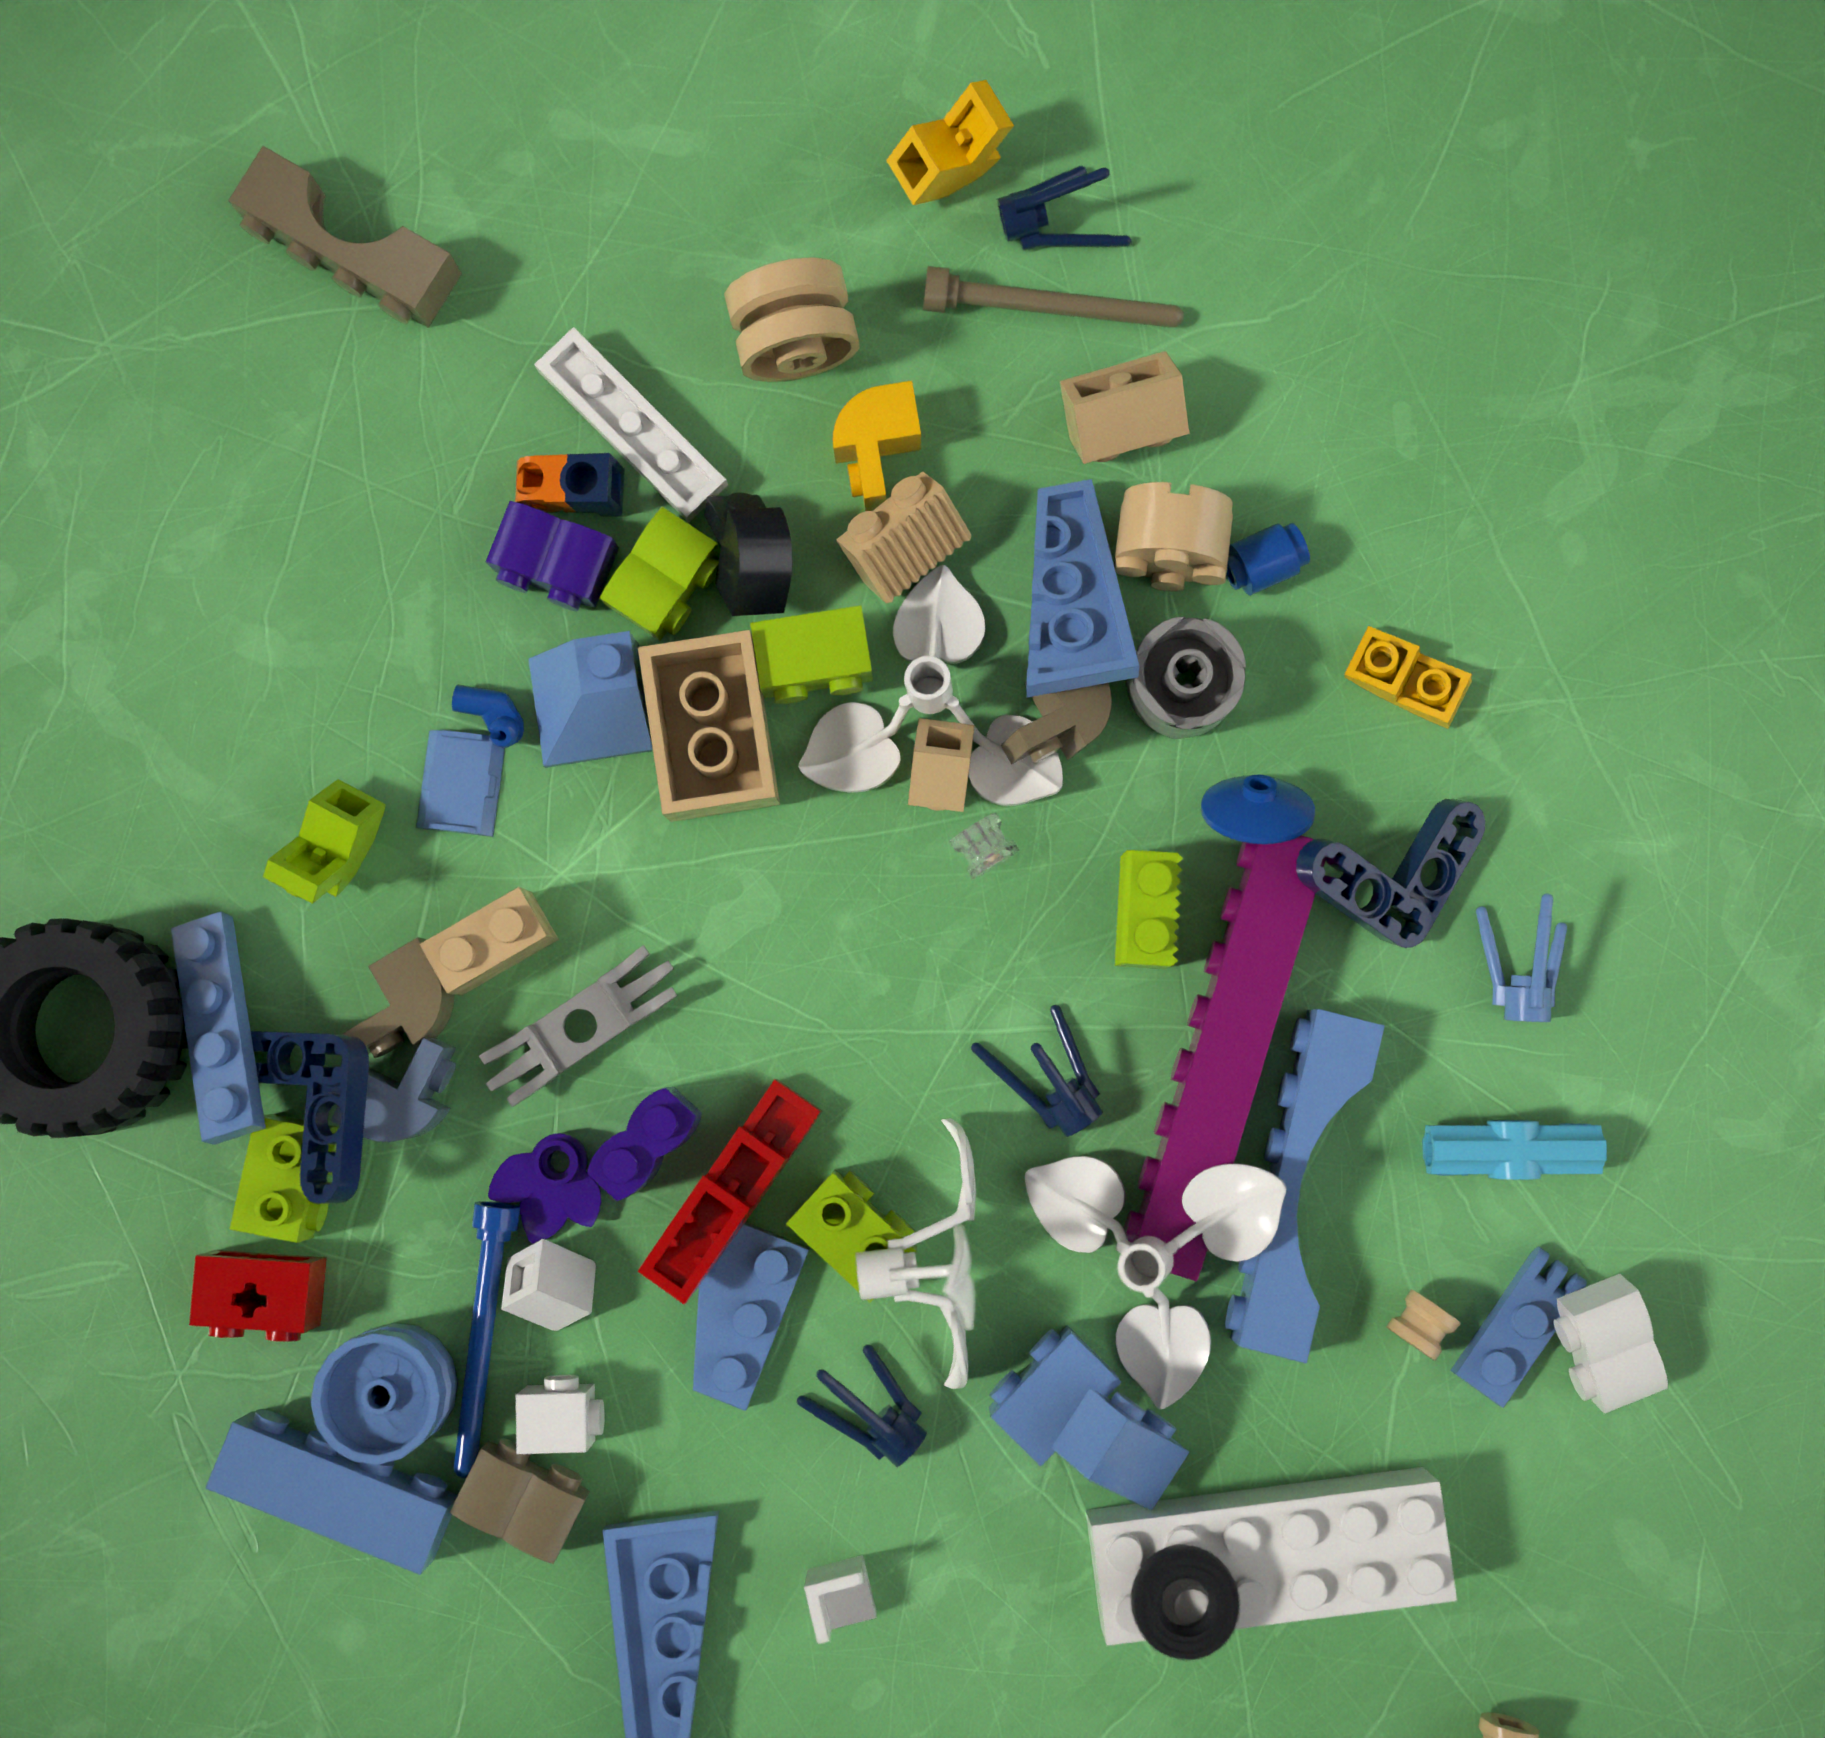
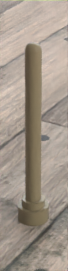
[923,266,1184,328]

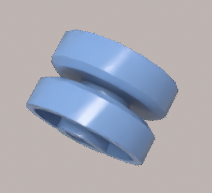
[311,1323,458,1465]

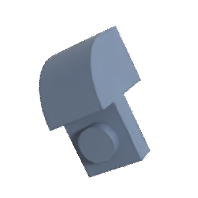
[330,1038,456,1142]

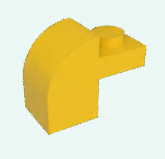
[886,80,1014,206]
[833,380,921,511]

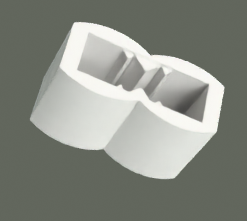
[1554,1274,1668,1414]

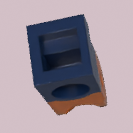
[515,453,625,517]

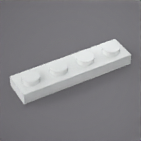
[534,327,728,523]

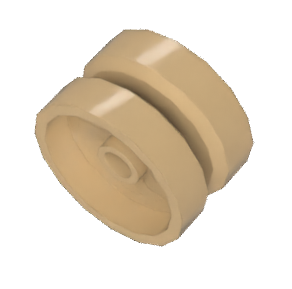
[724,257,860,382]

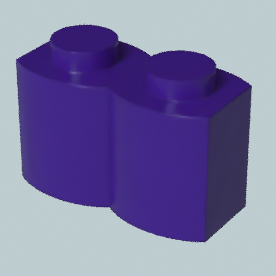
[485,501,619,611]
[587,1086,702,1201]

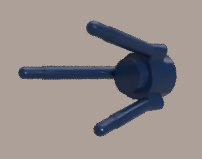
[997,166,1132,251]
[971,1005,1103,1137]
[797,1345,927,1467]

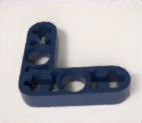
[1296,799,1485,948]
[251,1031,369,1204]

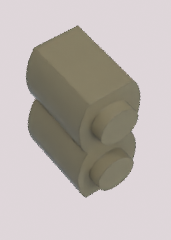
[449,1439,590,1564]

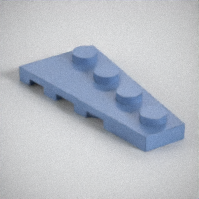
[1026,479,1139,697]
[603,1510,719,1738]

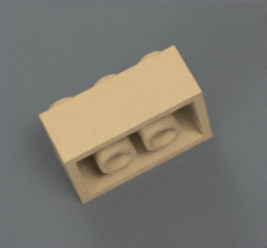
[638,630,780,822]

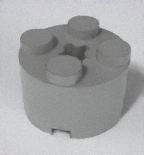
[1126,617,1246,739]

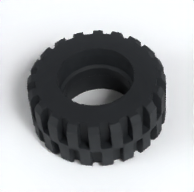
[0,918,188,1138]

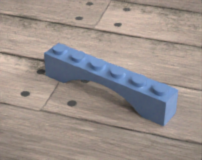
[1225,1009,1385,1364]

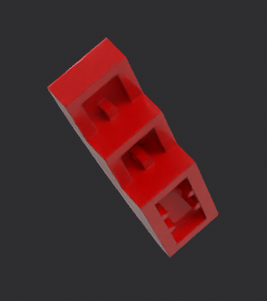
[637,1079,823,1305]

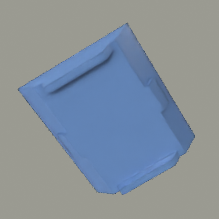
[416,730,505,837]

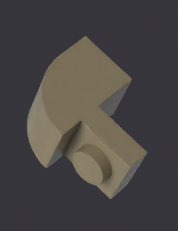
[1001,681,1112,765]
[341,937,455,1058]

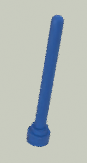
[454,1201,520,1478]

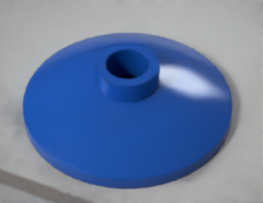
[1201,775,1315,844]

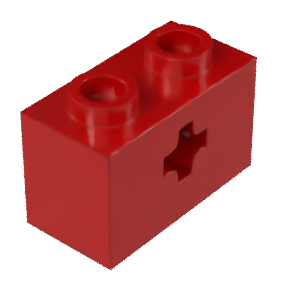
[189,1250,327,1342]

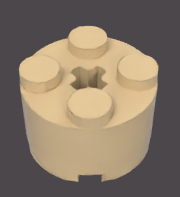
[1114,482,1233,592]

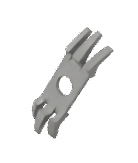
[479,945,677,1107]

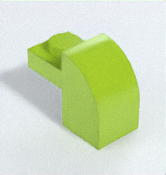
[263,779,386,904]

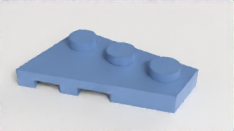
[693,1222,810,1411]

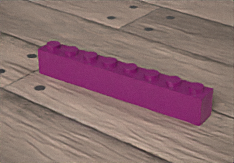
[1123,835,1327,1282]

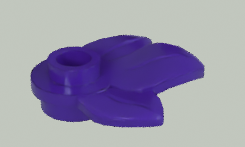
[488,1133,602,1244]

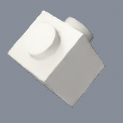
[516,1375,605,1454]

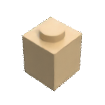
[908,718,975,812]

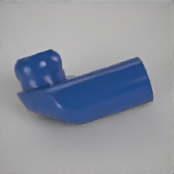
[452,685,524,748]

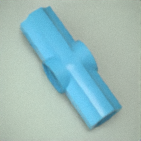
[1422,1120,1607,1180]

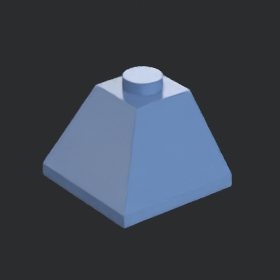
[529,631,653,768]

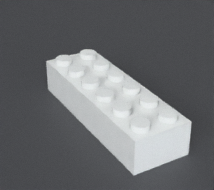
[1086,1467,1457,1646]

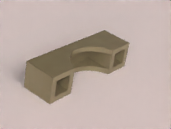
[228,146,462,328]

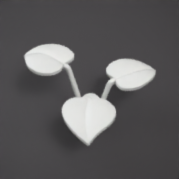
[798,565,1063,806]
[856,1118,976,1389]
[1025,1156,1286,1409]

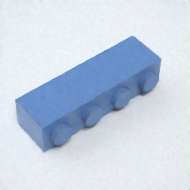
[206,1409,458,1575]

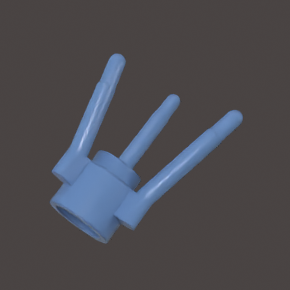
[1476,893,1567,1022]

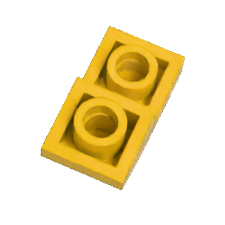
[1344,626,1472,729]

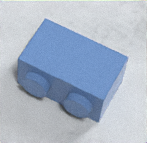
[989,1325,1121,1467]
[1051,1388,1189,1511]

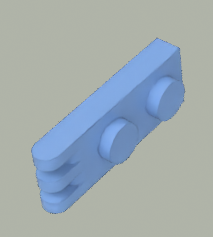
[1450,1247,1587,1408]

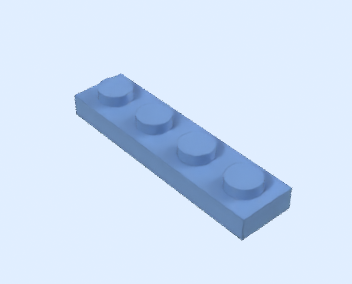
[171,911,266,1145]

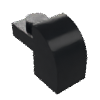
[704,492,792,616]

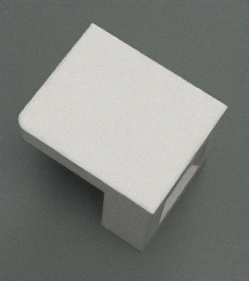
[501,1239,596,1331]
[804,1555,877,1644]

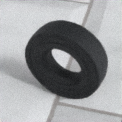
[1131,1545,1240,1660]

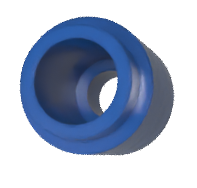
[1226,523,1310,596]

